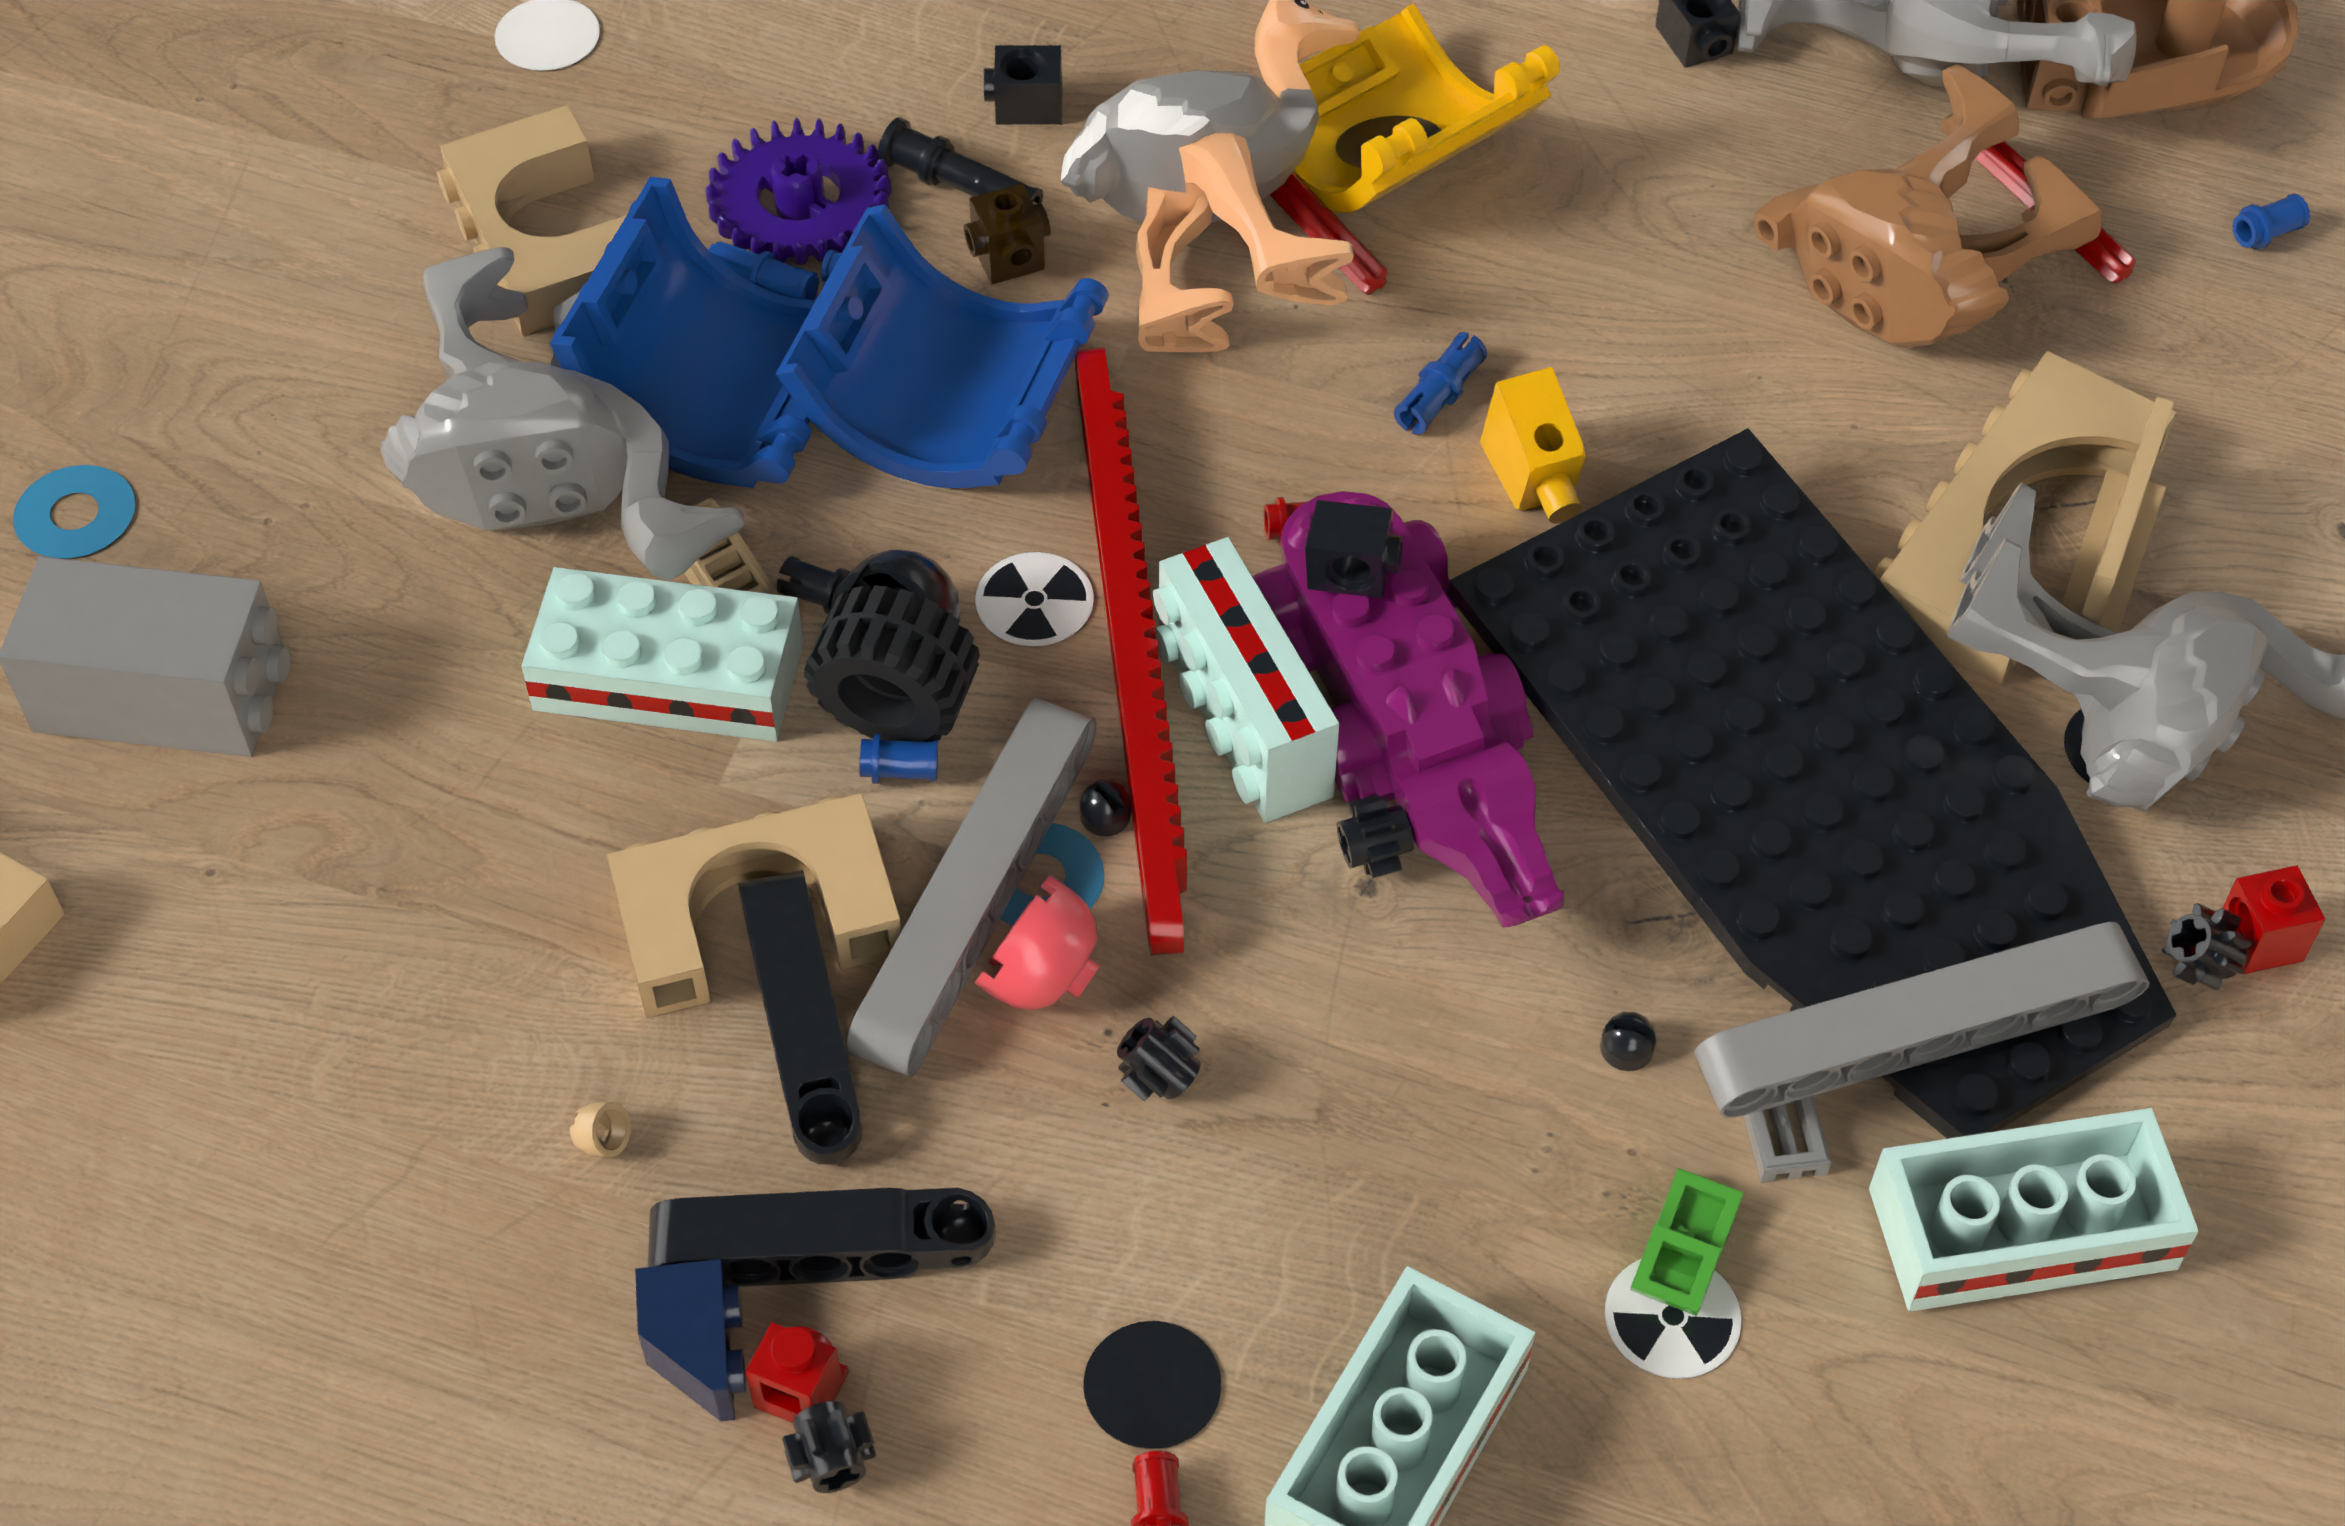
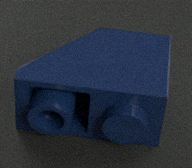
[635,1259,746,1422]

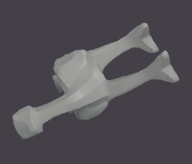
[1737,0,2137,87]
[380,247,744,581]
[1946,482,2345,812]

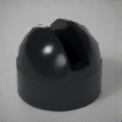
[1080,780,1131,836]
[1600,1011,1656,1071]

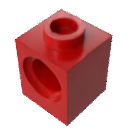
[2222,865,2326,975]

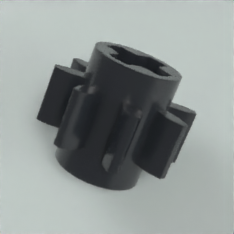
[1337,794,1414,879]
[2162,903,2253,990]
[1117,1016,1200,1102]
[782,1401,876,1493]

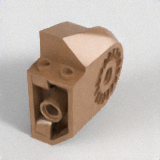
[2014,0,2299,119]

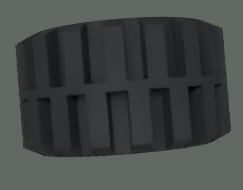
[804,585,980,742]

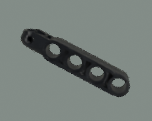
[738,870,862,1165]
[648,1188,996,1287]

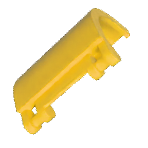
[1294,3,1560,213]

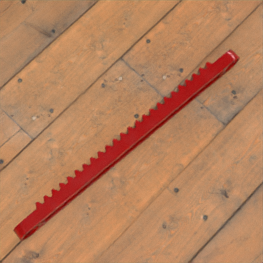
[1075,347,1187,956]

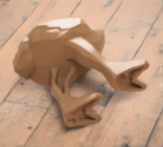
[1754,64,2101,349]

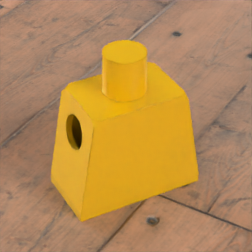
[1480,367,1586,524]

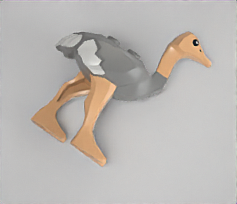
[1061,0,1360,352]

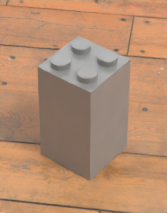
[0,556,291,757]

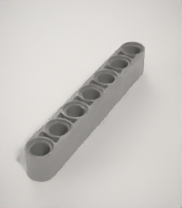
[846,698,1097,1077]
[1694,922,2150,1118]

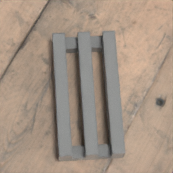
[1743,1096,1831,1183]

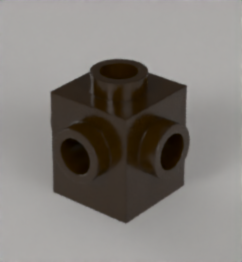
[964,183,1051,285]

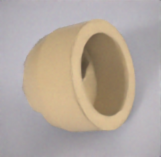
[570,1102,631,1157]

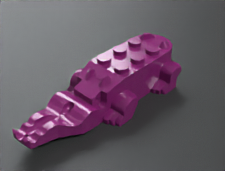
[1252,491,1564,927]

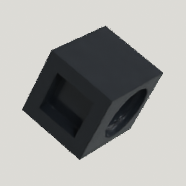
[1655,0,1740,68]
[984,45,1062,125]
[1305,500,1404,598]

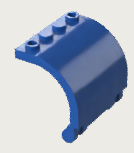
[550,177,815,488]
[776,205,1109,488]

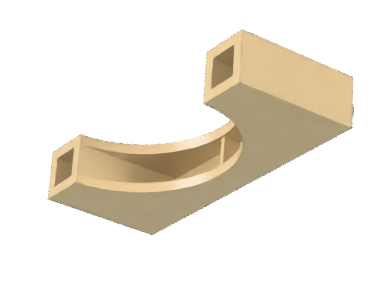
[1874,351,2177,685]

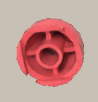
[974,874,1100,1010]

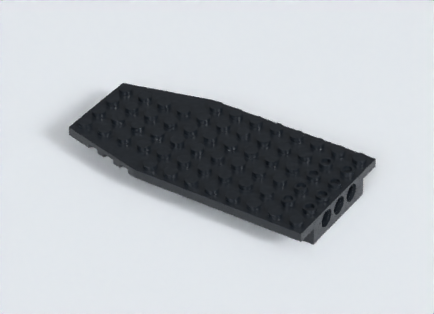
[1447,428,2177,1139]

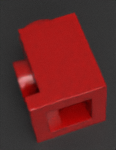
[745,1322,849,1423]

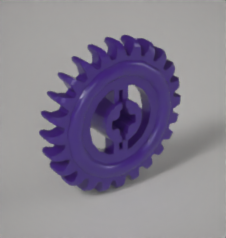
[705,117,892,265]

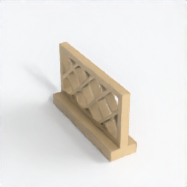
[2061,396,2175,633]

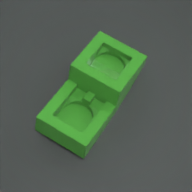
[1630,1168,1744,1316]

